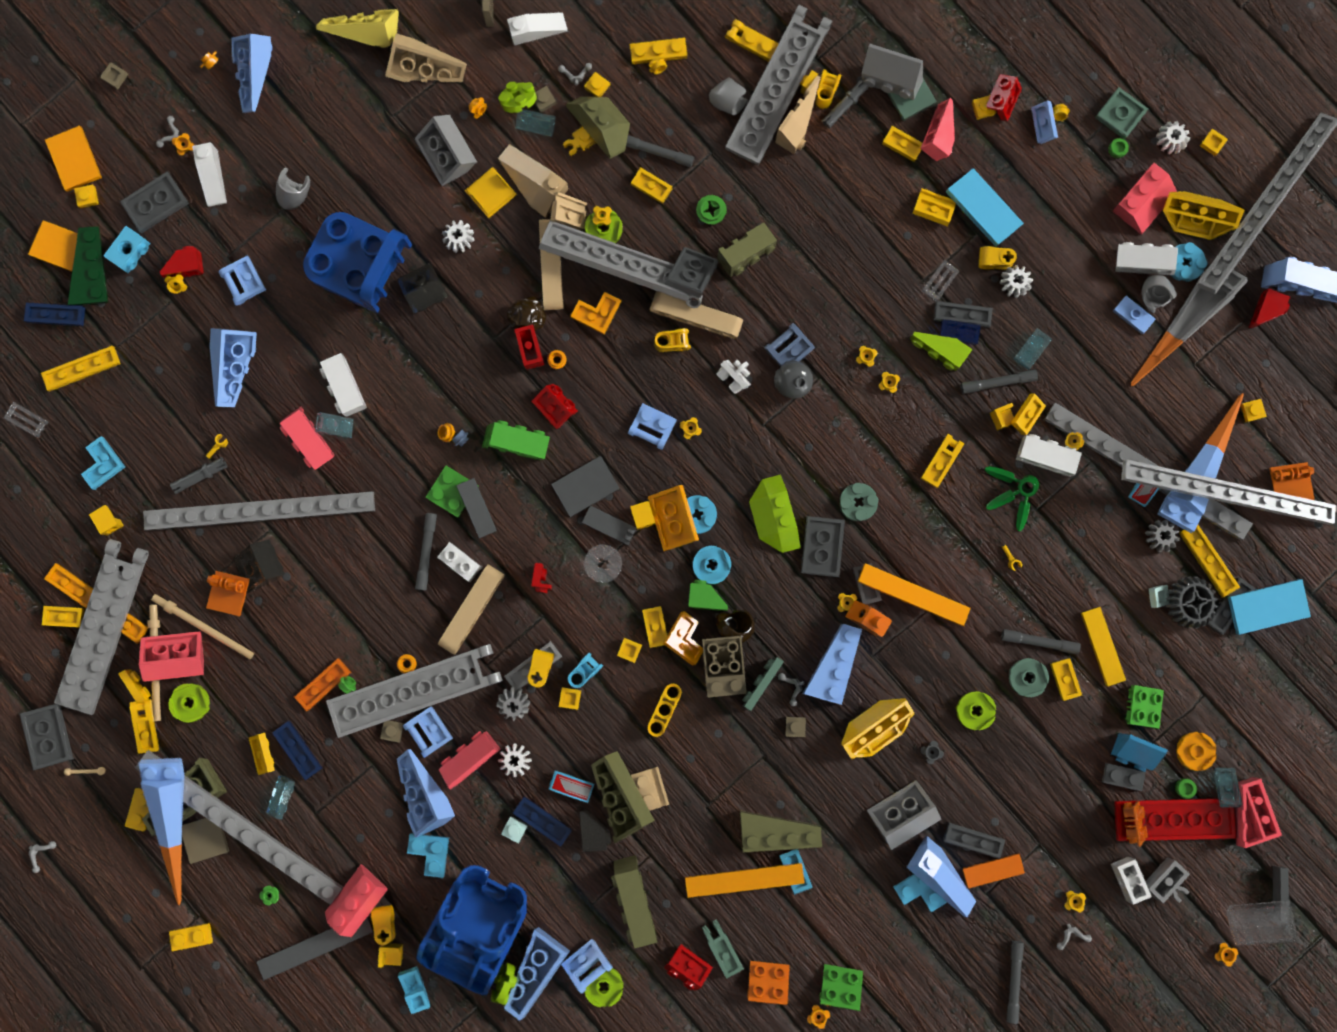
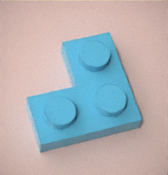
[81,436,125,490]
[407,833,449,878]
[893,874,947,912]

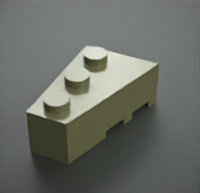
[717,223,777,277]

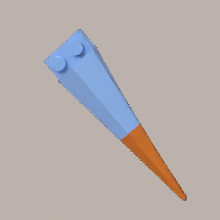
[1157,394,1244,533]
[139,758,184,906]

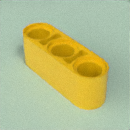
[648,683,682,737]

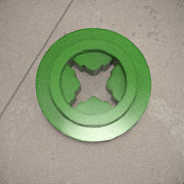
[696,195,726,225]

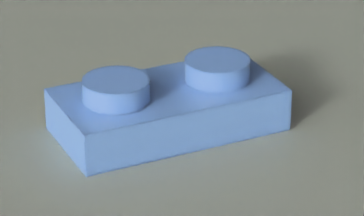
[1031,101,1058,144]

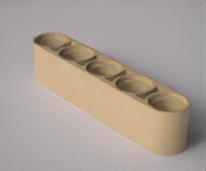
[539,219,563,310]
[650,291,743,339]
[438,564,505,655]

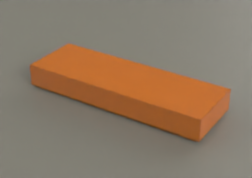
[294,658,352,712]
[962,853,1025,889]

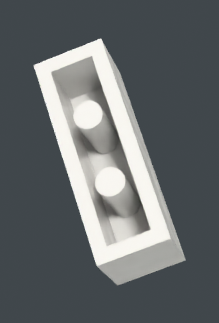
[1115,242,1178,275]
[320,353,367,417]
[1016,434,1082,477]

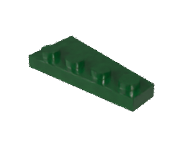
[68,226,109,306]

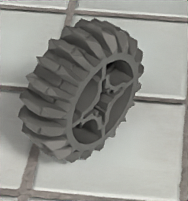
[1165,577,1218,629]

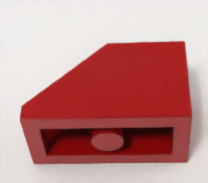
[160,246,204,278]
[1249,288,1290,328]
[514,324,544,370]

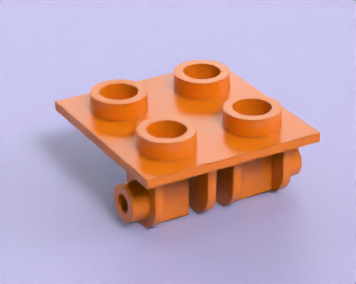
[1269,462,1315,500]
[206,571,250,616]
[1123,801,1148,847]
[747,961,790,1005]

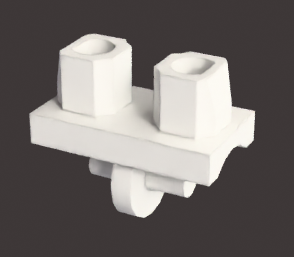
[716,360,751,394]

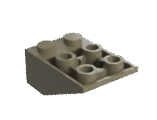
[702,635,747,697]

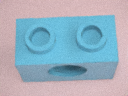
[104,226,150,273]

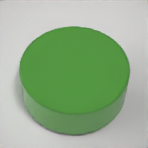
[1108,138,1129,158]
[1175,778,1197,799]

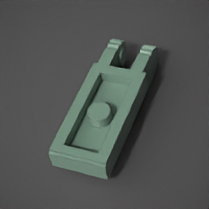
[702,919,744,979]

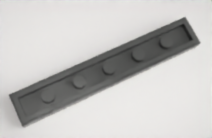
[257,916,374,980]

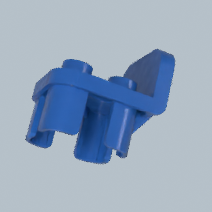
[303,212,412,313]
[416,865,527,995]

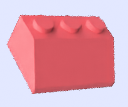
[1112,163,1177,235]
[139,631,204,682]
[438,731,501,789]
[325,864,388,937]

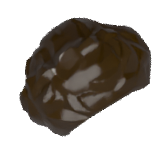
[507,296,546,331]
[716,610,755,643]

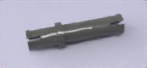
[821,80,868,129]
[170,457,228,494]

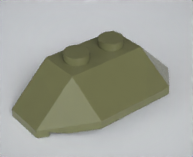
[566,97,630,159]

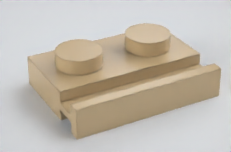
[551,192,587,230]
[631,767,669,811]

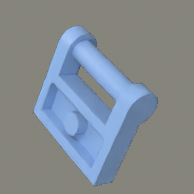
[218,255,266,305]
[628,403,677,450]
[403,706,453,758]
[561,939,613,993]

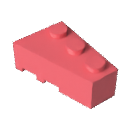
[280,407,334,470]
[1234,777,1282,848]

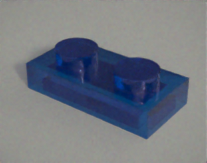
[940,319,981,345]

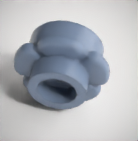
[452,429,469,446]

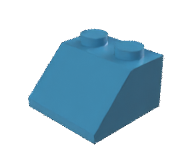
[1111,733,1168,772]

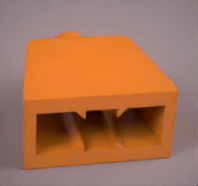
[845,600,892,637]

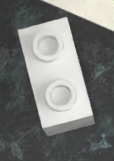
[438,542,482,582]
[1111,856,1151,905]

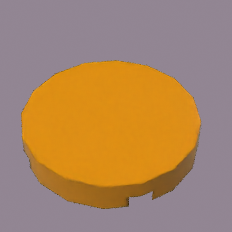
[1176,732,1217,771]

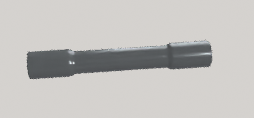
[626,135,694,167]
[960,369,1038,394]
[415,513,437,590]
[1001,629,1081,654]
[1006,941,1024,1024]

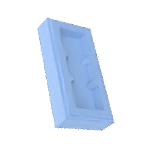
[1113,296,1156,335]

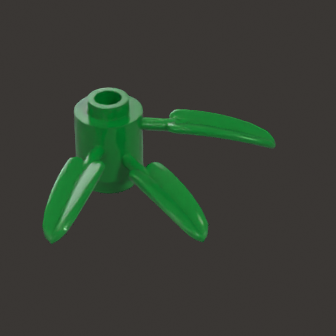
[985,466,1039,532]

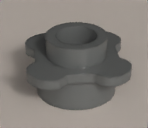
[920,741,944,764]

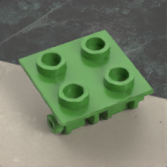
[1125,685,1164,728]
[819,964,863,1011]

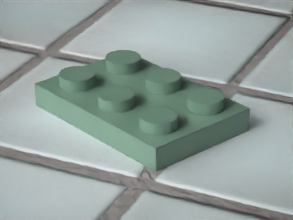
[742,657,784,711]

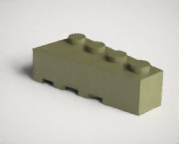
[591,751,655,843]
[611,855,657,949]

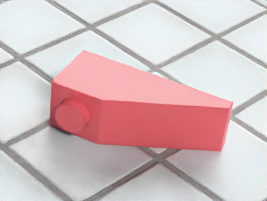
[921,98,955,161]

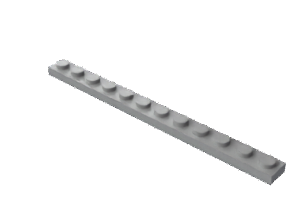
[1198,113,1337,294]
[1044,403,1253,540]
[1121,460,1336,525]
[143,492,375,531]
[135,750,343,905]

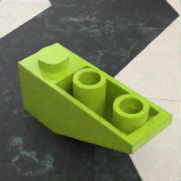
[910,332,973,371]

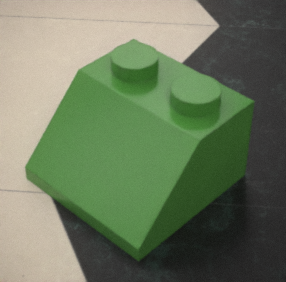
[688,580,728,611]

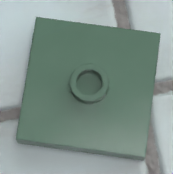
[887,79,937,121]
[1095,87,1148,140]

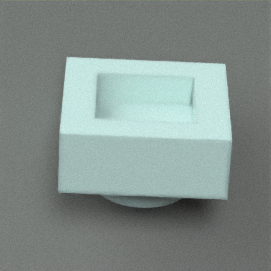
[1149,585,1169,608]
[501,816,528,843]

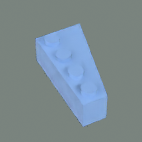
[1261,257,1337,303]
[802,624,862,705]
[504,927,570,1021]

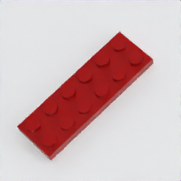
[1114,798,1236,841]

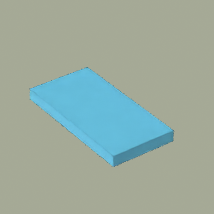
[946,168,1023,247]
[1228,579,1311,635]

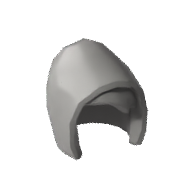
[709,77,748,115]
[276,167,310,210]
[1142,275,1177,313]

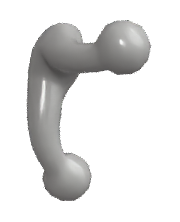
[558,63,592,85]
[156,116,179,148]
[778,673,805,706]
[28,841,56,873]
[1057,924,1092,950]

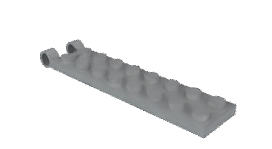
[725,5,833,166]
[539,220,703,308]
[54,539,149,715]
[326,644,503,738]

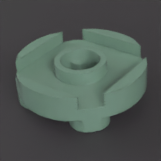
[840,483,878,521]
[1009,658,1049,697]

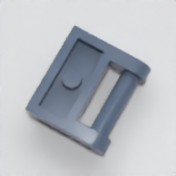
[764,323,815,367]

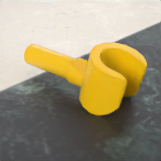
[206,434,228,458]
[1002,545,1022,571]

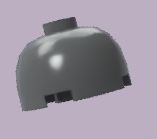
[774,360,813,399]

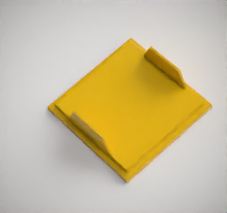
[464,167,517,218]

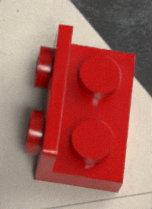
[986,74,1022,121]
[532,384,578,429]
[531,563,552,593]
[664,944,713,991]

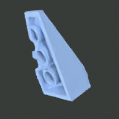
[210,328,257,407]
[397,749,455,838]

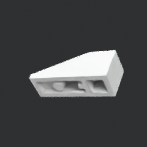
[507,13,568,45]
[192,142,227,207]

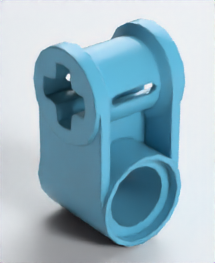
[568,652,603,688]

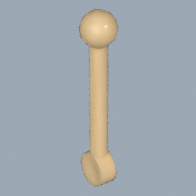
[64,767,106,776]

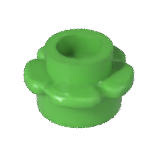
[338,676,356,694]
[260,885,279,905]

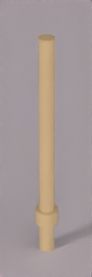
[151,594,254,659]
[148,605,161,721]

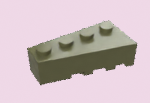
[142,758,227,836]
[740,810,822,852]

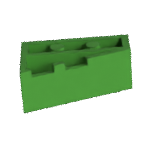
[482,420,550,460]

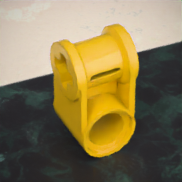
[815,69,841,109]
[978,246,1017,270]
[654,329,691,352]
[528,649,554,688]
[371,905,396,945]

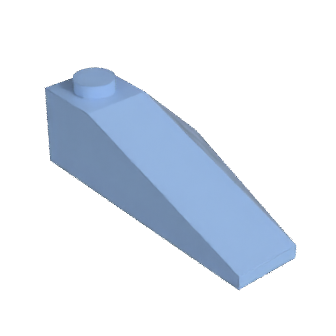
[231,34,272,113]
[907,836,976,917]

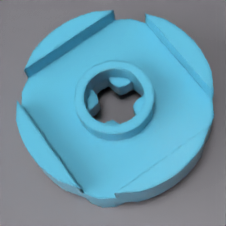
[1171,242,1207,282]
[687,495,717,534]
[693,546,731,584]

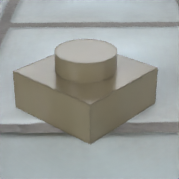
[100,62,128,89]
[535,86,556,113]
[785,717,806,737]
[380,720,404,743]

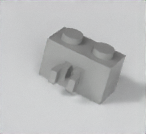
[1145,857,1190,903]

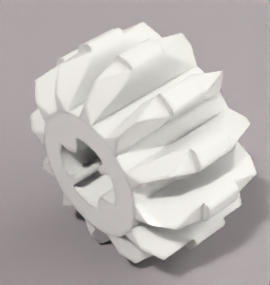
[1156,121,1190,154]
[442,220,474,253]
[1000,265,1033,298]
[498,744,532,777]

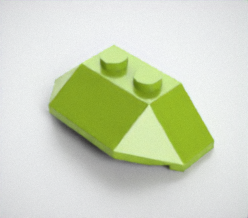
[749,475,801,553]

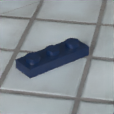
[24,303,85,326]
[272,721,323,780]
[513,796,572,847]

